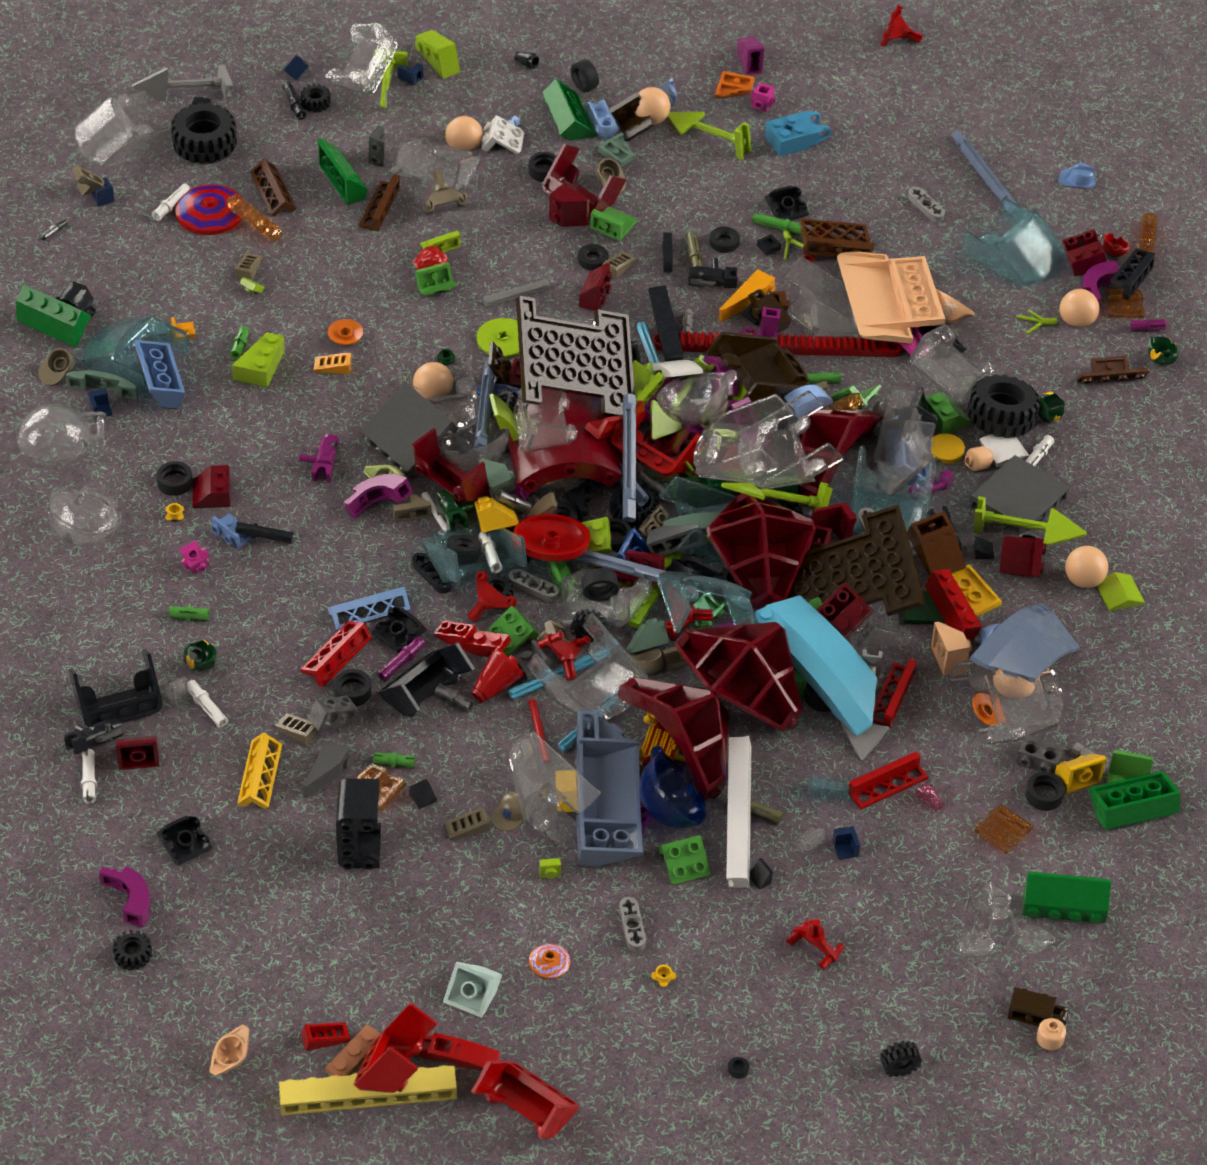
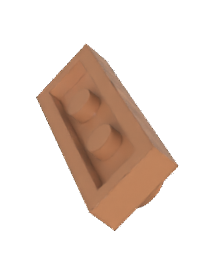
[325,1025,380,1076]

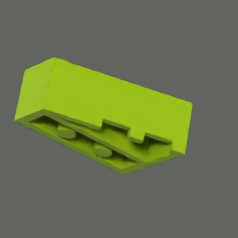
[415,30,460,79]
[232,332,285,387]

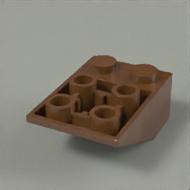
[907,511,966,576]

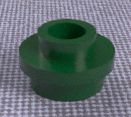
[437,349,455,365]

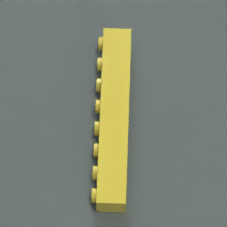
[279,1065,457,1115]

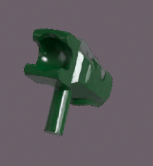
[436,490,476,532]

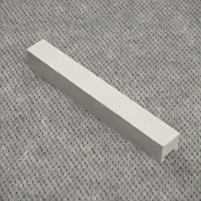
[727,736,751,888]

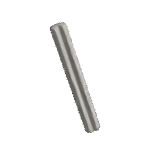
[483,279,549,307]

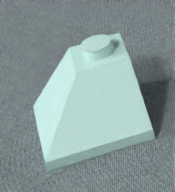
[443,962,502,1018]

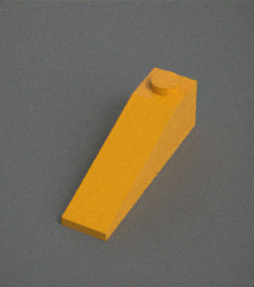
[719,269,776,322]

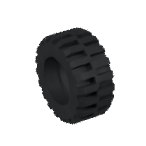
[171,103,237,164]
[967,374,1040,438]

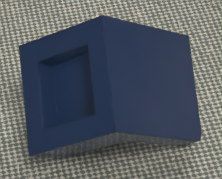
[284,54,309,80]
[397,63,423,86]
[91,177,115,207]
[88,388,112,419]
[832,826,860,860]

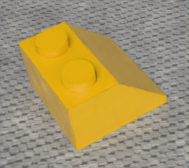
[474,497,519,533]
[1055,753,1107,794]

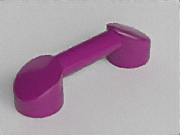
[908,470,954,500]

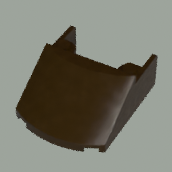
[706,332,809,412]

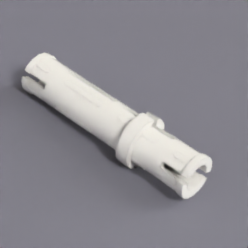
[151,183,191,221]
[1026,435,1054,466]
[478,532,503,573]
[185,680,228,728]
[81,749,97,804]

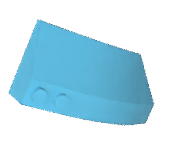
[753,595,877,737]

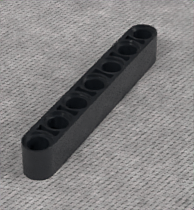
[648,285,684,362]

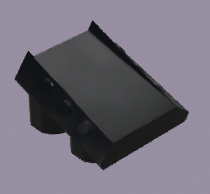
[764,186,809,220]
[664,558,719,589]
[371,607,427,653]
[156,815,213,865]

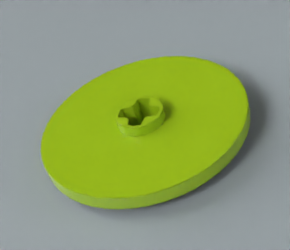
[477,318,519,358]

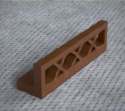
[250,158,296,216]
[359,174,400,232]

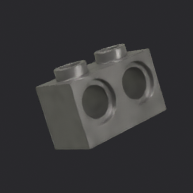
[308,696,358,731]
[1016,734,1064,774]

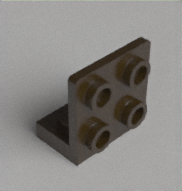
[609,92,654,142]
[488,341,512,385]

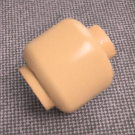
[965,446,993,472]
[1037,1018,1066,1050]

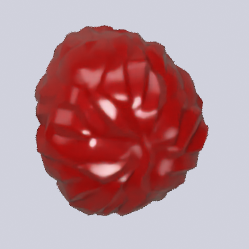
[413,246,448,270]

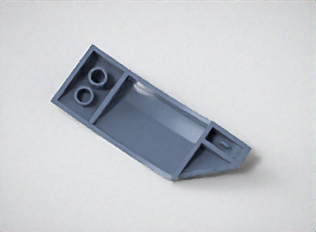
[969,603,1080,683]
[576,710,643,867]

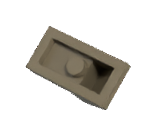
[72,165,104,195]
[393,494,431,523]

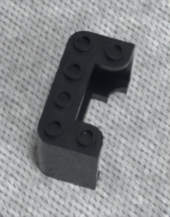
[336,779,381,870]

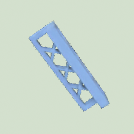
[327,587,410,630]

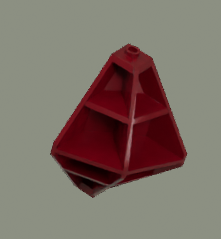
[784,410,883,506]
[706,493,816,610]
[674,622,803,731]
[618,676,729,801]

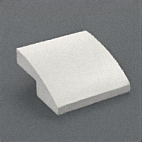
[652,360,703,377]
[979,434,1030,468]

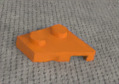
[715,71,755,98]

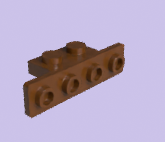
[1076,356,1150,384]

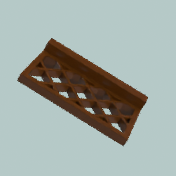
[799,218,874,257]

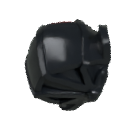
[55,282,96,317]

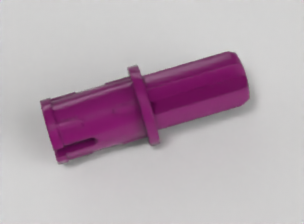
[1130,318,1167,332]

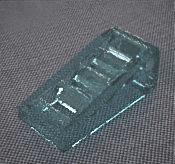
[807,774,849,800]

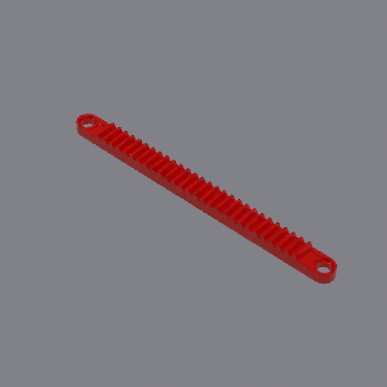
[653,331,902,357]

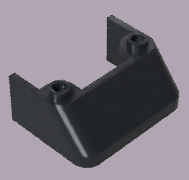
[378,642,475,717]
[68,649,163,727]

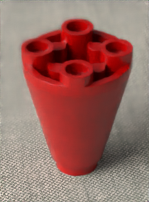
[471,647,525,703]

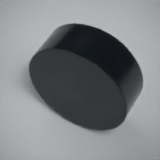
[727,1057,749,1079]

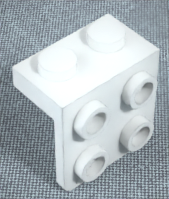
[481,115,524,154]

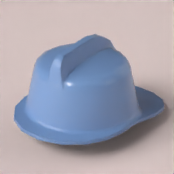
[1058,163,1096,188]

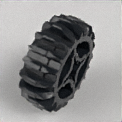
[609,485,660,528]

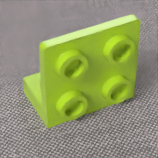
[632,360,664,406]

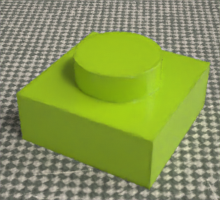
[240,277,265,294]
[539,858,561,879]

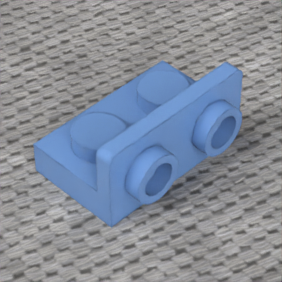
[211,514,253,549]

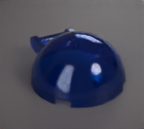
[639,745,706,829]

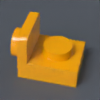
[168,317,196,341]

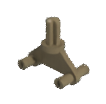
[424,169,468,214]

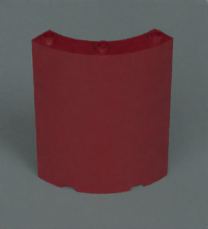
[505,388,623,494]

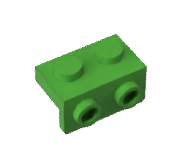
[415,262,456,296]
[689,591,727,629]

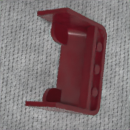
[542,143,626,219]
[412,428,490,503]

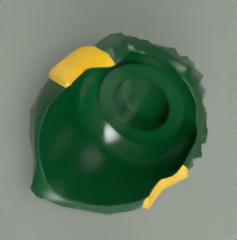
[1148,336,1179,365]
[1038,391,1065,422]
[183,640,217,670]

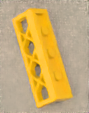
[237,732,282,809]

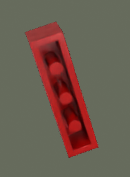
[925,569,982,642]

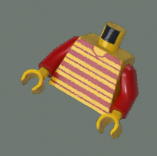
[639,712,686,772]

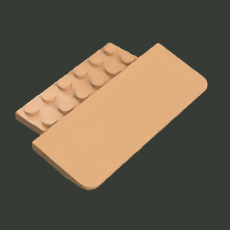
[837,251,945,344]

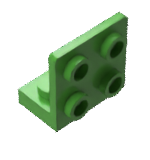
[590,207,637,241]
[830,384,882,410]
[485,606,540,657]
[1107,750,1154,783]
[657,835,711,885]

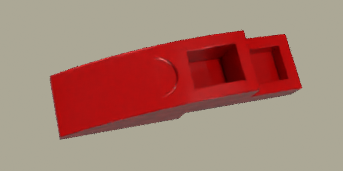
[434,621,511,657]
[413,1033,501,1071]

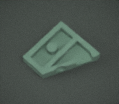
[598,132,633,168]

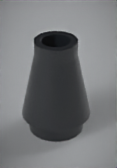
[514,51,539,69]

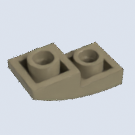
[527,492,557,517]
[639,505,671,539]

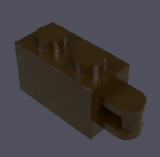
[748,289,792,334]
[1007,987,1069,1027]

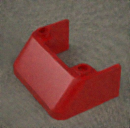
[611,400,703,477]
[353,1002,438,1093]
[471,1061,579,1139]

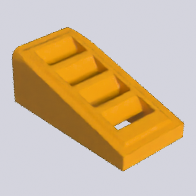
[314,353,352,374]

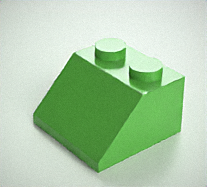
[925,392,972,434]

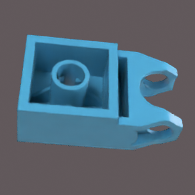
[765,111,831,157]

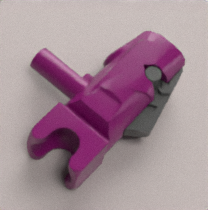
[299,434,341,483]

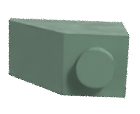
[479,459,517,494]
[627,617,669,653]

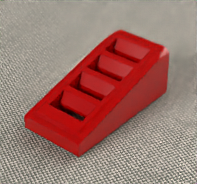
[301,1022,350,1051]

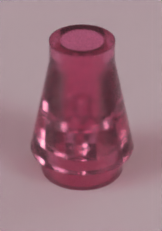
[916,782,945,812]

